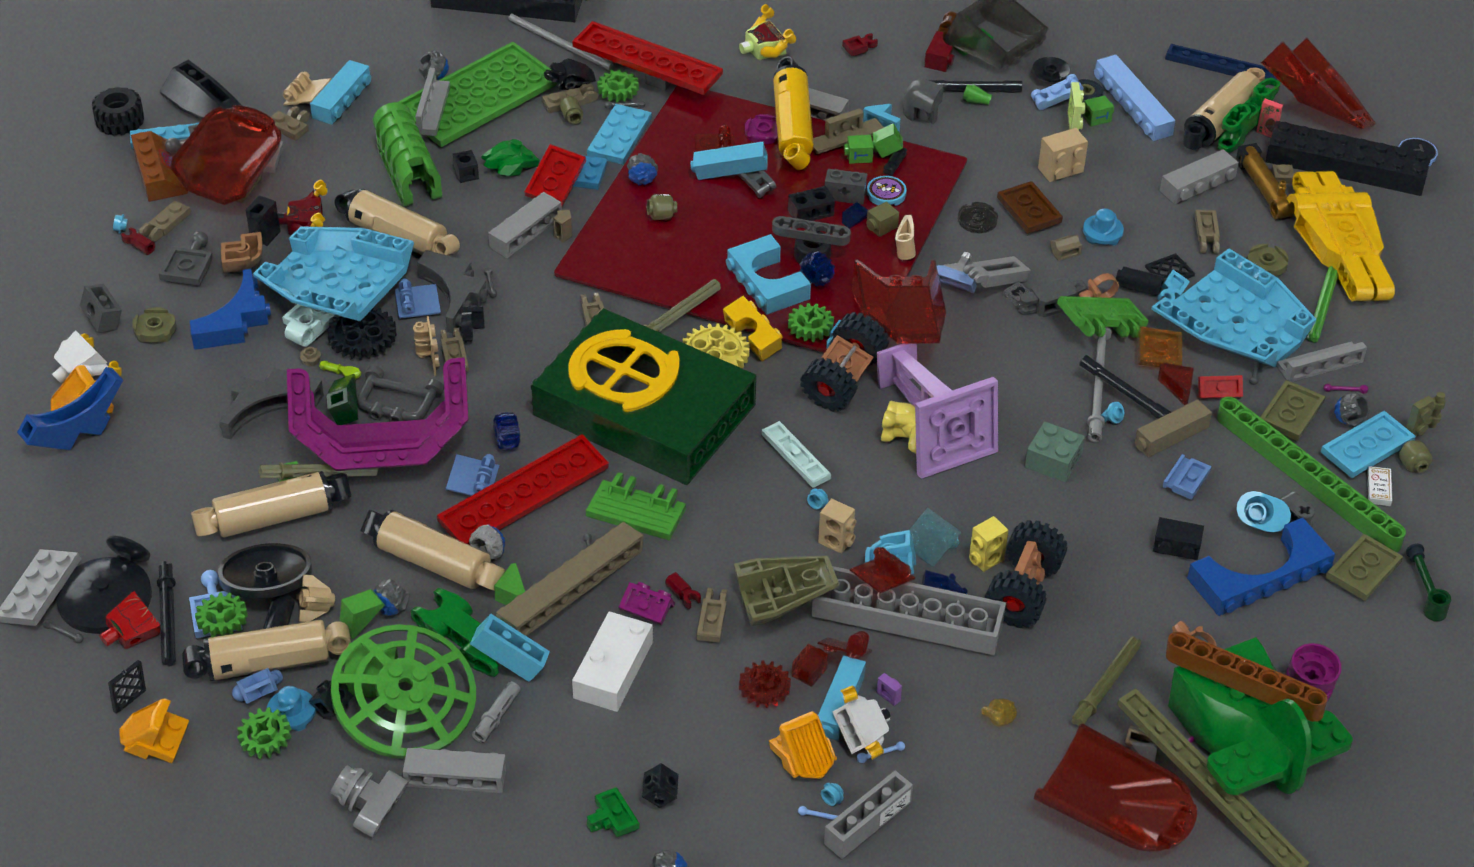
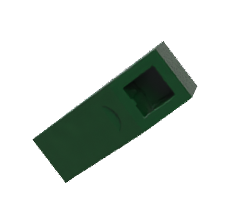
[327,374,358,425]

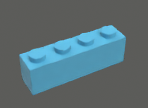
[310,60,371,125]

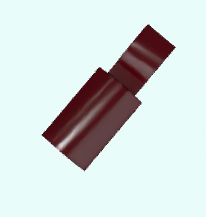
[121,227,155,255]
[665,572,701,609]

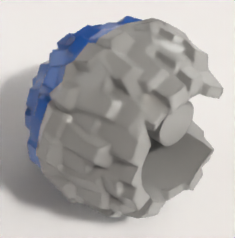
[469,525,505,560]

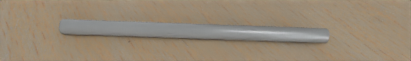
[509,14,613,71]

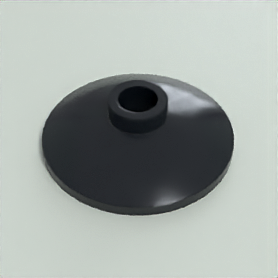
[1032,57,1070,82]
[106,535,151,563]

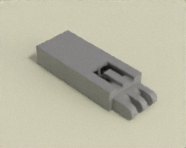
[963,256,1031,288]

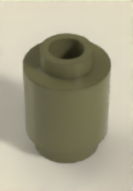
[560,97,583,124]

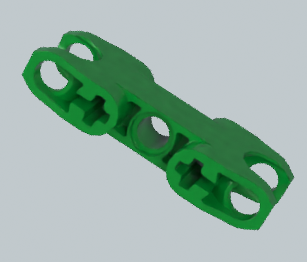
[1218,78,1280,153]
[410,588,499,677]

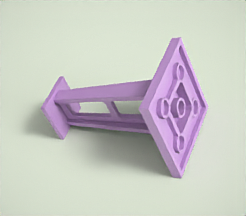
[877,340,998,479]

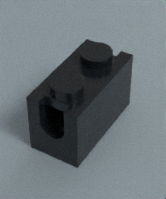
[245,195,281,246]
[1153,517,1204,560]

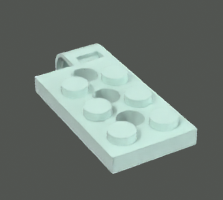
[282,304,339,347]

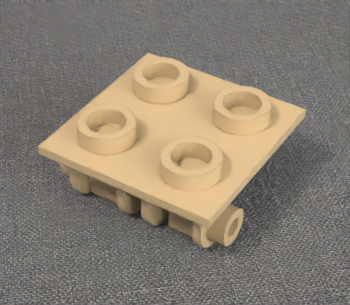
[283,71,332,106]
[413,316,440,376]

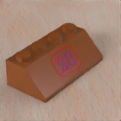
[131,131,188,202]

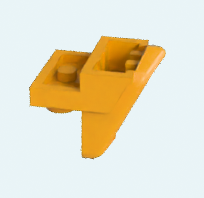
[51,365,114,413]
[119,698,189,763]
[769,711,837,779]

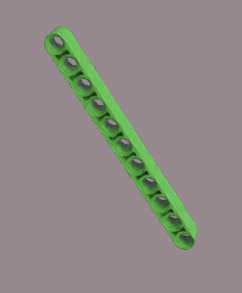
[1217,397,1406,552]

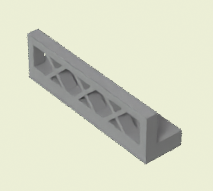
[415,68,450,136]
[1277,341,1367,382]

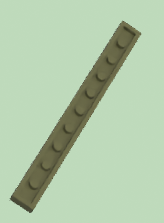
[1117,688,1310,867]

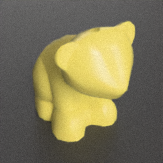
[881,400,916,454]

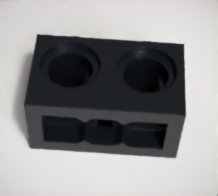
[788,186,835,221]

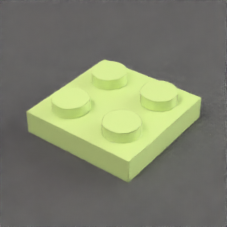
[1067,82,1085,130]

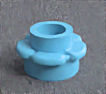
[113,214,128,234]
[807,488,828,509]
[821,783,844,806]

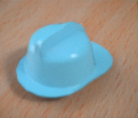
[1236,491,1291,533]

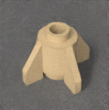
[296,575,335,622]

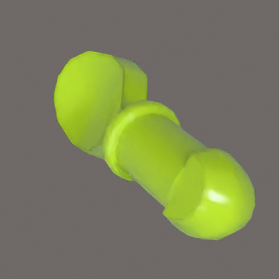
[319,361,362,379]

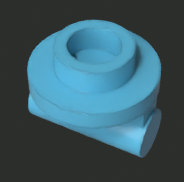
[1101,402,1125,423]

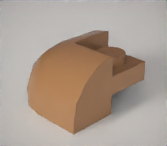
[221,232,263,273]

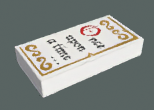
[1367,466,1392,506]

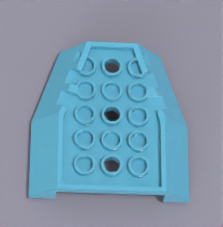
[253,227,414,321]
[1151,248,1316,368]

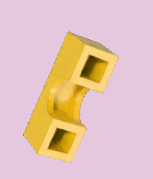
[723,296,783,361]

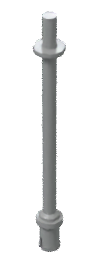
[1087,327,1112,442]

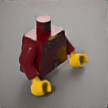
[278,180,327,235]

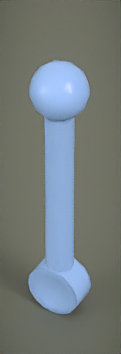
[857,741,905,763]
[798,806,837,820]

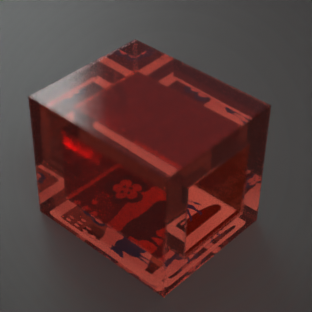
[792,644,828,687]

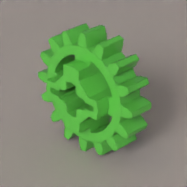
[597,69,639,102]
[788,303,834,342]
[195,592,248,637]
[237,707,292,759]

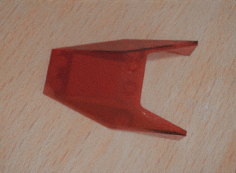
[1261,38,1376,129]
[852,260,946,344]

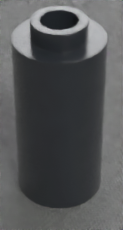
[1116,266,1164,296]
[263,594,295,629]

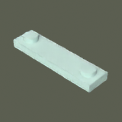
[762,421,831,488]

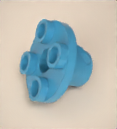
[1083,208,1124,246]
[267,686,316,731]

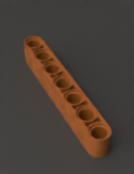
[1166,632,1327,722]

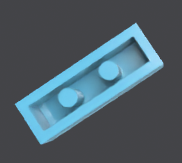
[470,614,550,682]

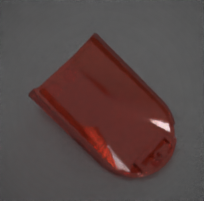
[171,105,281,205]
[1033,723,1197,852]

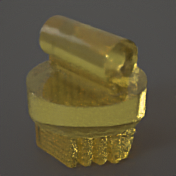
[981,698,1017,726]

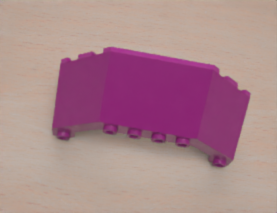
[287,357,469,471]

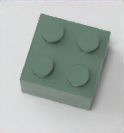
[1025,421,1085,482]

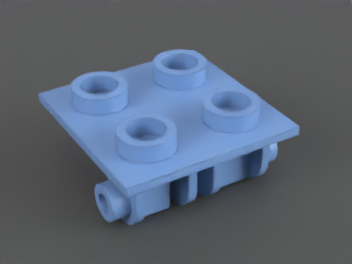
[395,278,441,318]
[446,454,499,496]

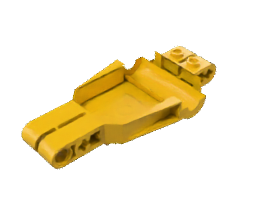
[1287,171,1395,301]

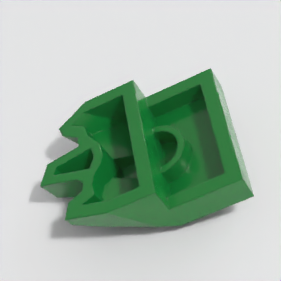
[481,139,540,176]

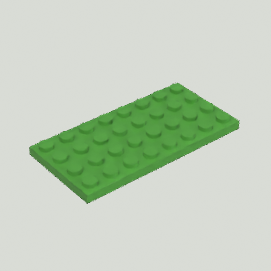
[398,42,557,147]

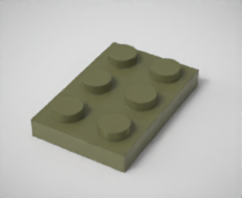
[1260,380,1326,441]
[1326,534,1403,601]

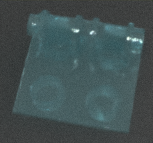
[909,508,962,567]

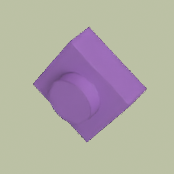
[877,673,902,706]

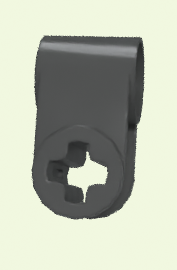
[1279,491,1315,527]

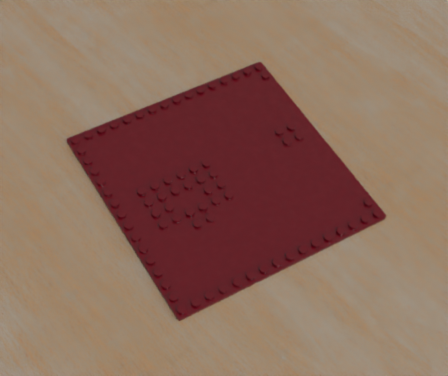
[554,86,967,353]

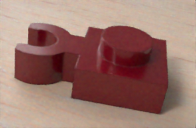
[842,33,878,56]

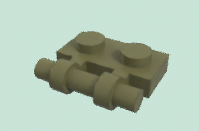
[1406,392,1446,436]

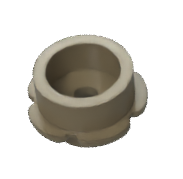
[300,347,321,366]

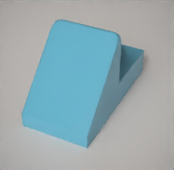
[863,104,900,133]

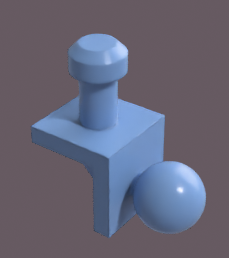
[232,668,283,704]

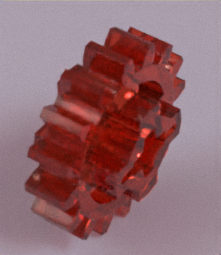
[739,660,791,708]

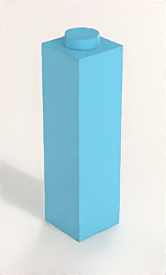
[691,142,768,180]
[818,655,866,741]

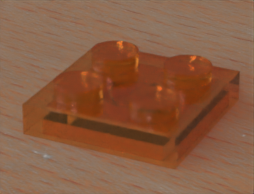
[1138,327,1182,371]

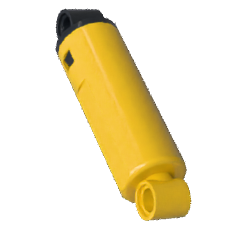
[773,56,814,170]

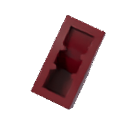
[924,31,955,72]

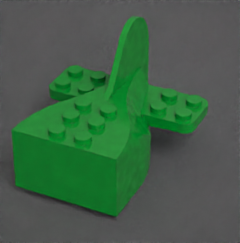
[1168,637,1353,795]

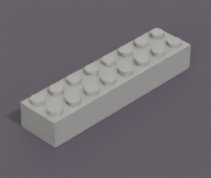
[812,566,1006,655]

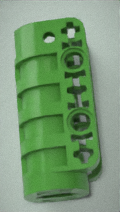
[373,102,442,207]

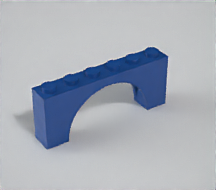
[1187,518,1335,616]

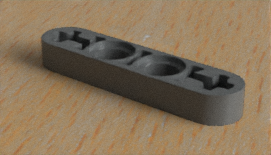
[772,216,851,246]

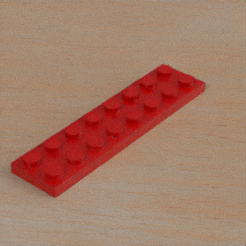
[572,21,723,95]
[437,434,609,545]

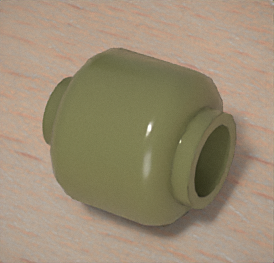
[647,194,677,220]
[1399,440,1433,473]

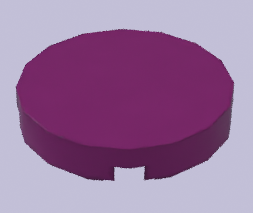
[745,114,778,144]

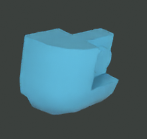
[865,530,916,579]

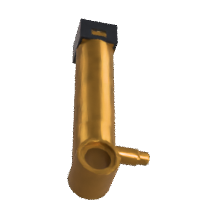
[1236,143,1295,219]

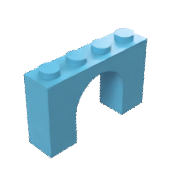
[726,234,811,315]

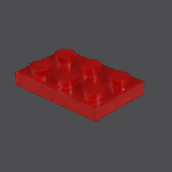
[524,144,586,206]

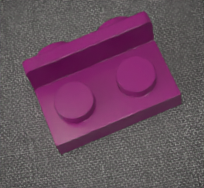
[619,582,675,625]

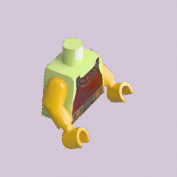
[739,4,796,60]

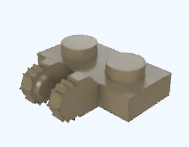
[266,106,310,141]

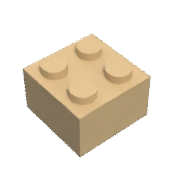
[1038,128,1088,182]

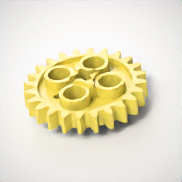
[683,323,749,368]

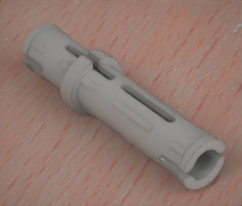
[472,681,521,743]

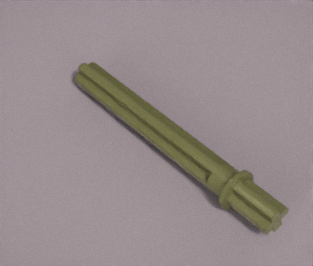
[643,279,721,332]
[258,462,378,480]
[1071,637,1141,727]

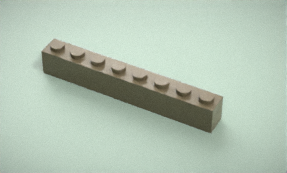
[496,522,644,636]

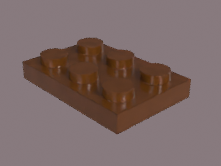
[997,181,1063,234]

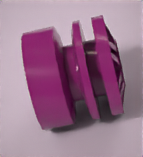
[1285,643,1342,702]

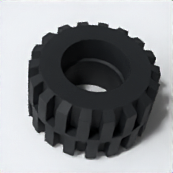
[92,87,144,136]

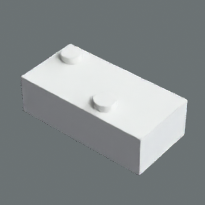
[572,612,653,712]

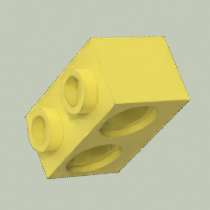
[969,516,1008,572]

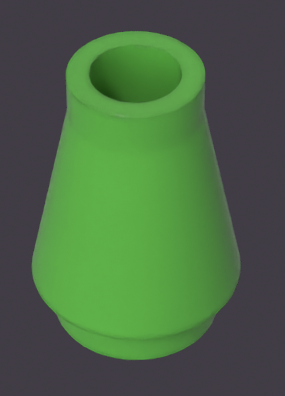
[962,84,992,105]

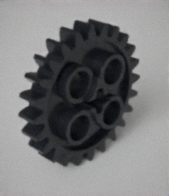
[327,307,397,360]

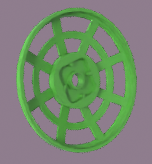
[331,624,476,759]

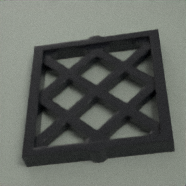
[1145,253,1195,283]
[108,660,146,714]

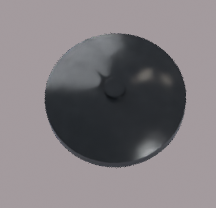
[218,543,312,599]
[56,557,152,634]

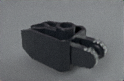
[544,58,596,90]

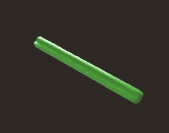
[1307,266,1338,343]

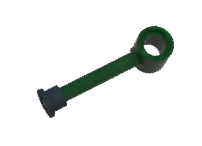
[1406,543,1451,621]

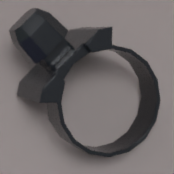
[462,304,485,341]

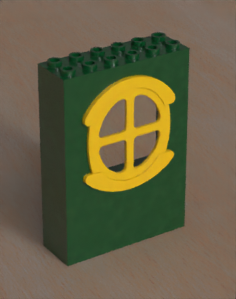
[531,308,756,485]

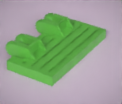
[1057,296,1148,338]
[586,472,686,541]

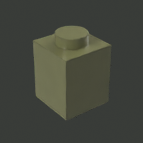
[866,202,899,237]

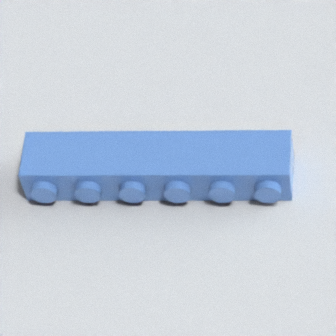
[1094,55,1176,141]

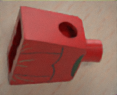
[99,591,161,649]

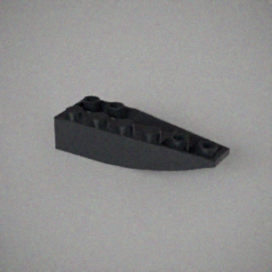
[160,59,262,139]

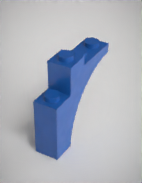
[190,269,271,350]
[17,367,123,450]

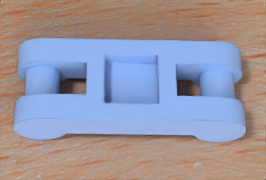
[1031,74,1083,110]

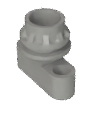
[330,765,409,838]

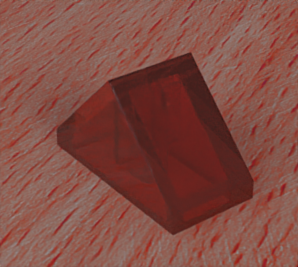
[1158,363,1194,405]

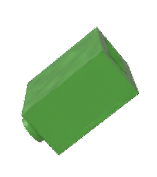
[341,642,399,698]

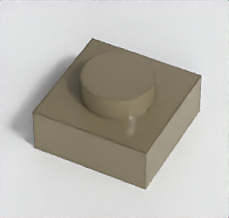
[1271,164,1294,184]

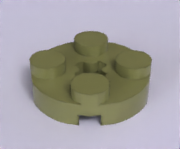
[1247,244,1288,276]
[132,307,176,343]

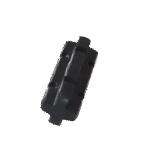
[883,148,907,176]

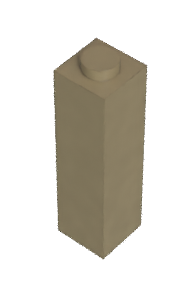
[1135,400,1212,458]

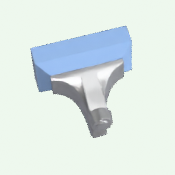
[934,252,977,293]

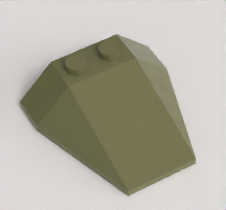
[734,556,839,626]

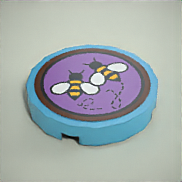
[867,176,907,206]

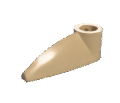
[895,215,916,260]

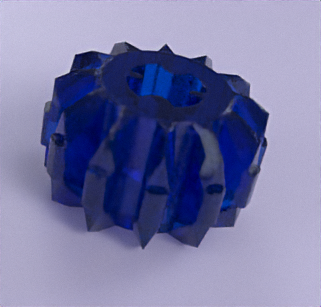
[800,250,835,287]
[493,412,520,450]

